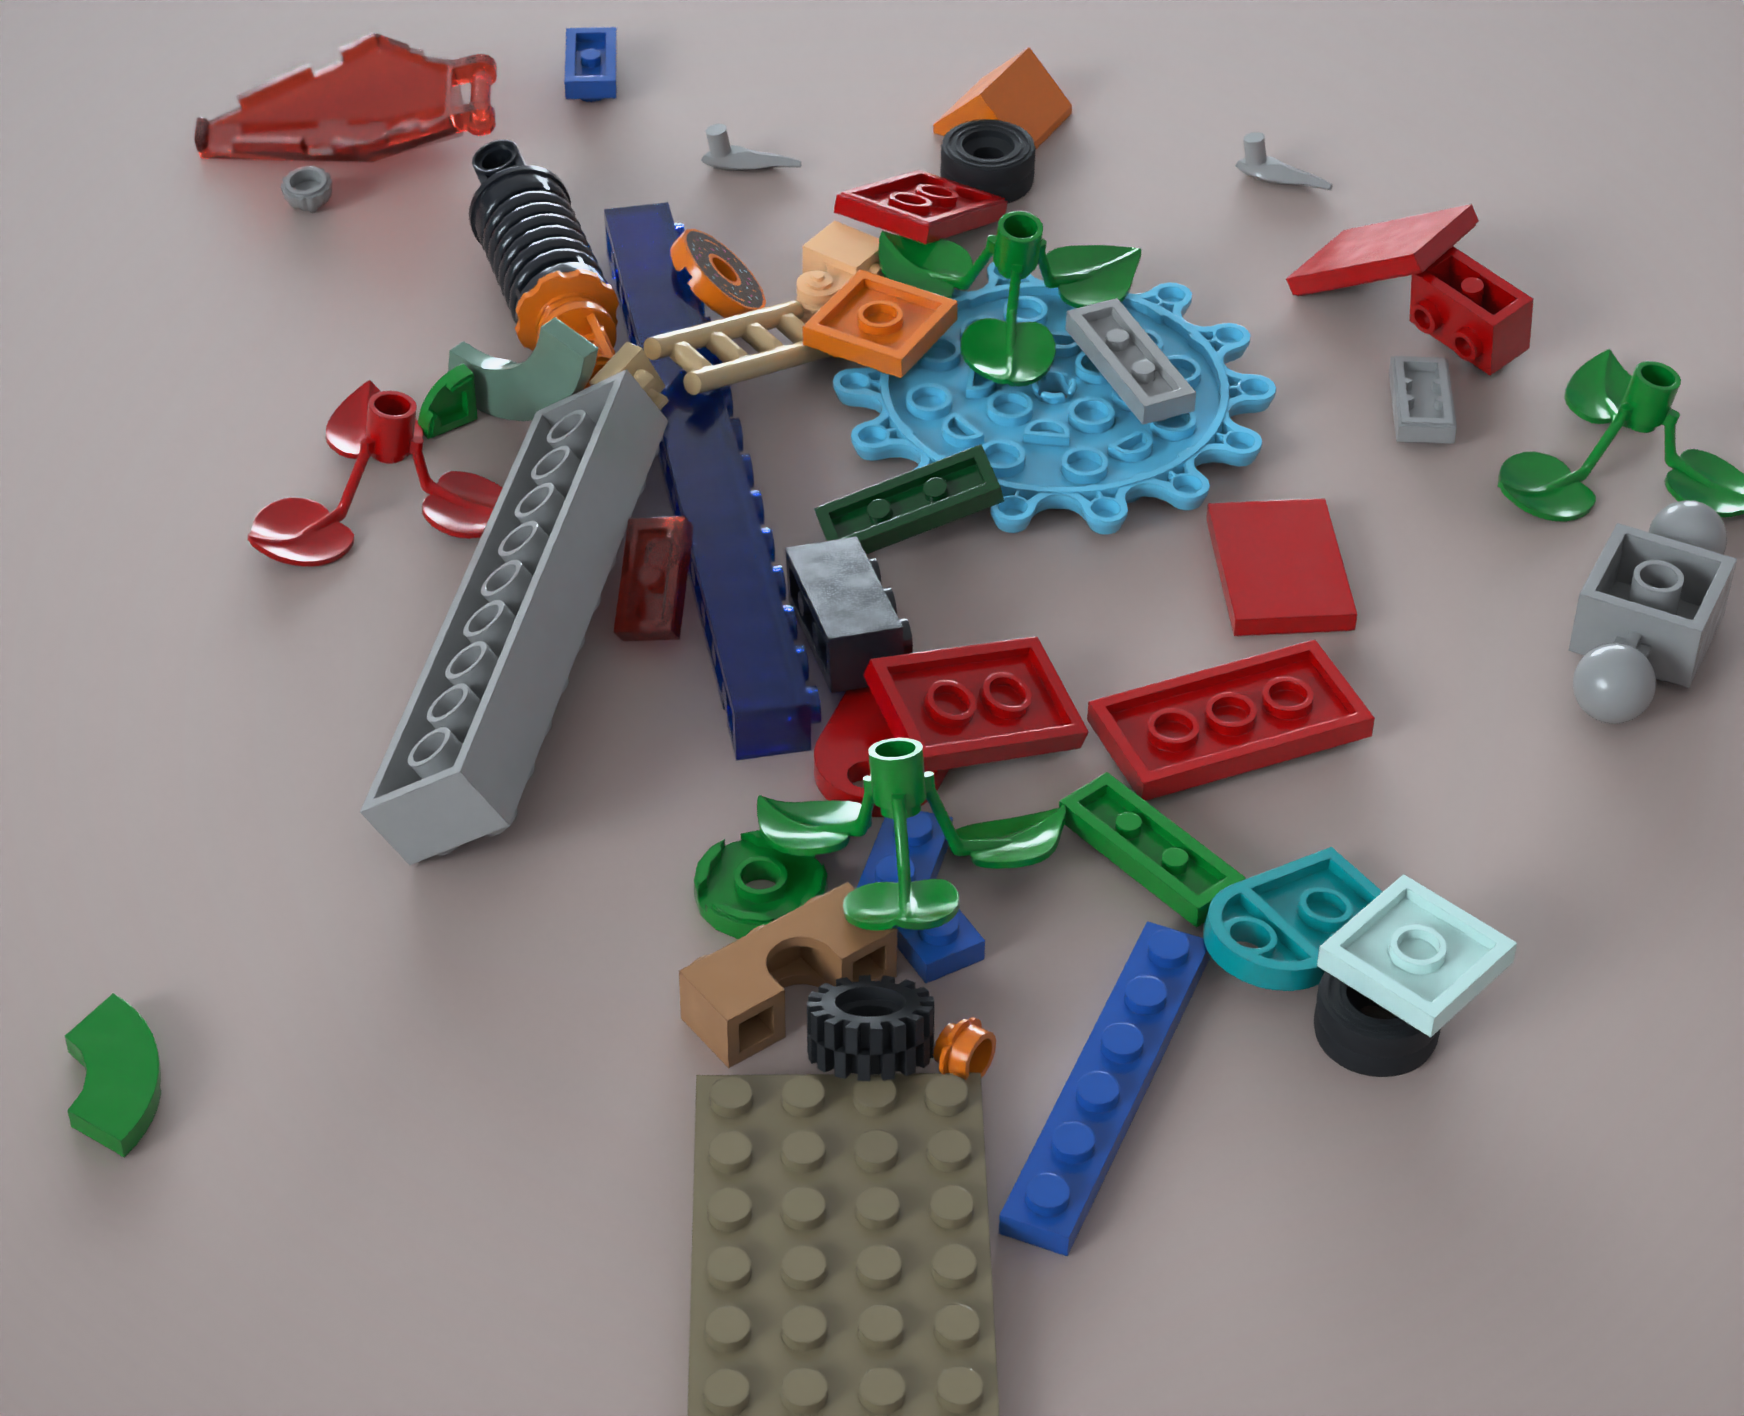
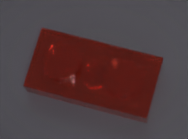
[613,516,694,642]

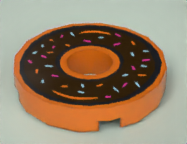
[670,229,766,318]

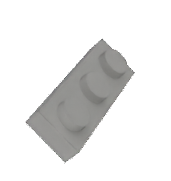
[1066,298,1196,425]

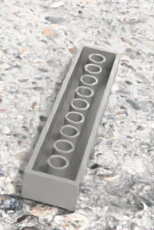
[360,369,668,865]

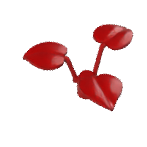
[247,380,503,567]

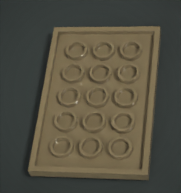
[687,1073,1000,1416]

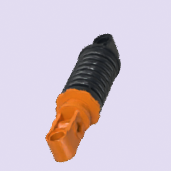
[469,139,619,389]

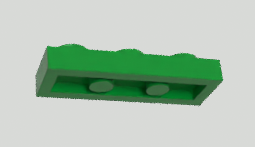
[1059,772,1246,928]

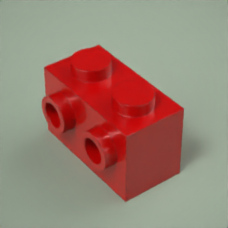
[1409,246,1534,376]

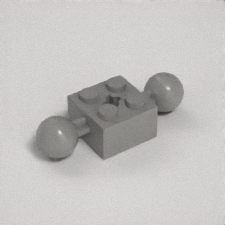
[1568,500,1737,724]

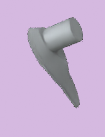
[701,124,802,171]
[1236,132,1333,190]

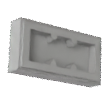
[1389,356,1457,444]

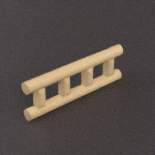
[643,300,831,395]

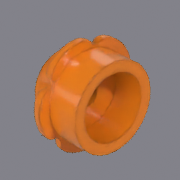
[933,1017,996,1080]

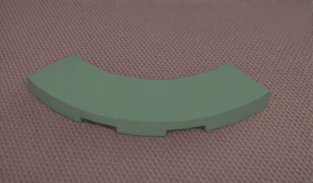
[448,318,598,421]

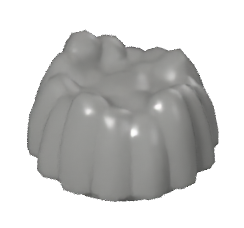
[281,166,332,213]

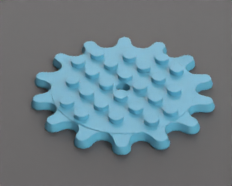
[833,261,1276,535]

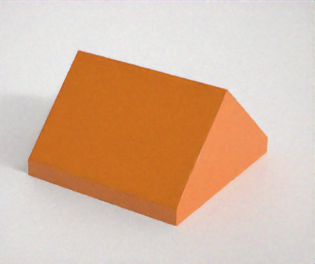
[933,47,1072,150]

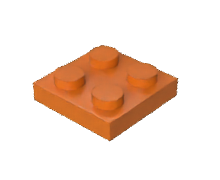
[802,269,958,378]

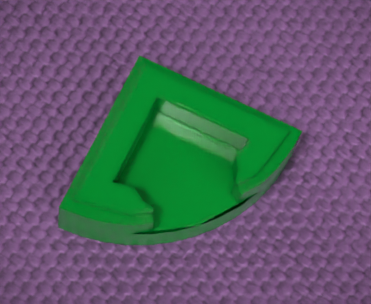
[418,364,478,439]

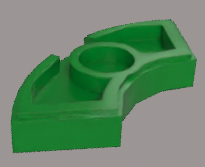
[65,993,161,1158]

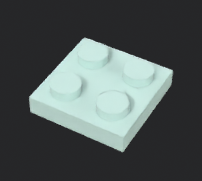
[1317,874,1517,1037]

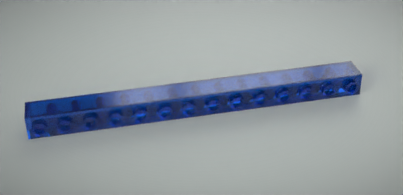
[604,202,821,761]

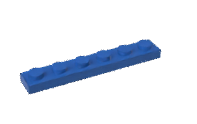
[999,921,1210,1257]

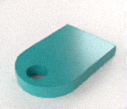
[1203,847,1383,991]

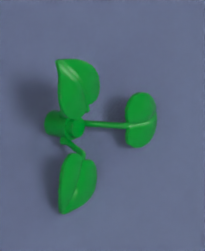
[878,211,1142,386]
[1497,349,1744,522]
[757,738,1066,931]

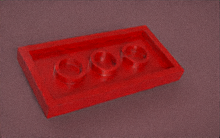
[1087,639,1375,801]

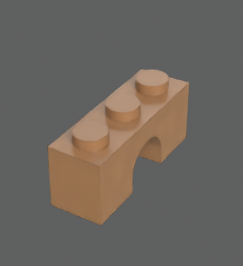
[679,882,897,1068]

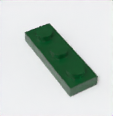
[814,444,1005,555]

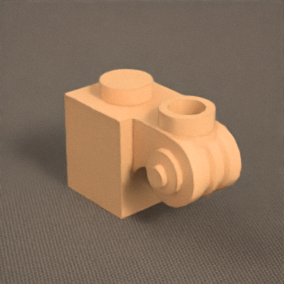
[796,220,884,323]

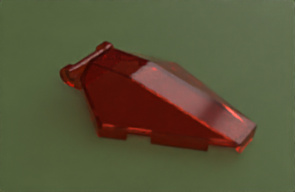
[194,32,497,162]

